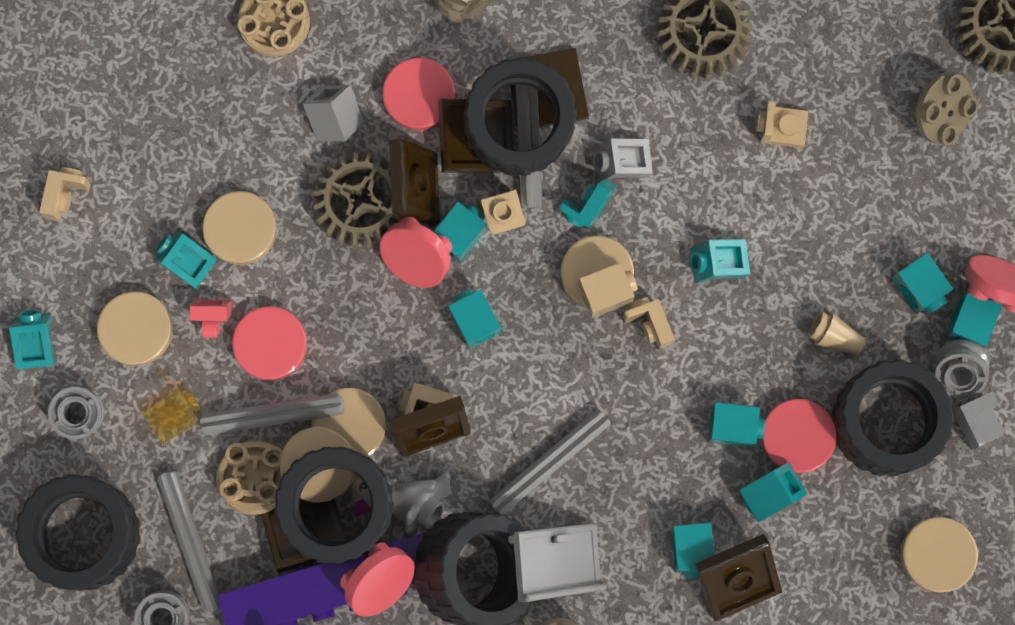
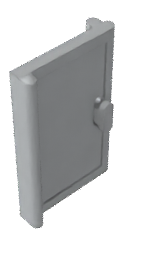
[508,523,607,602]

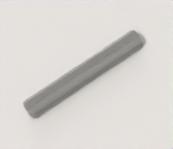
[516,84,543,208]
[200,393,344,435]
[489,409,611,514]
[157,471,221,614]

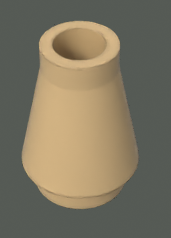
[808,311,866,357]

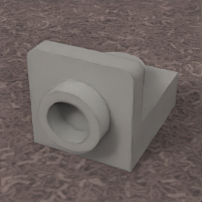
[593,138,653,183]

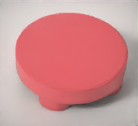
[383,58,455,132]
[379,216,452,288]
[964,255,1015,313]
[232,306,307,381]
[761,399,837,473]
[340,542,415,617]

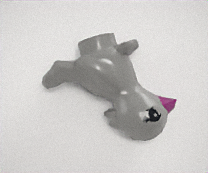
[351,469,451,537]

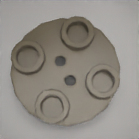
[908,72,979,146]

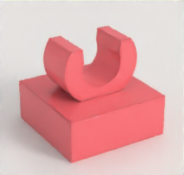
[190,299,232,338]

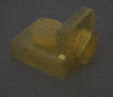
[143,386,202,445]

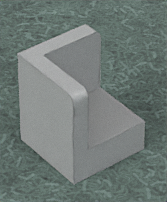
[303,85,364,141]
[952,391,1004,450]

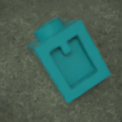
[558,178,617,228]
[154,232,217,289]
[689,239,751,283]
[9,310,55,370]

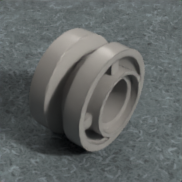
[935,339,989,399]
[48,387,104,439]
[134,589,190,625]

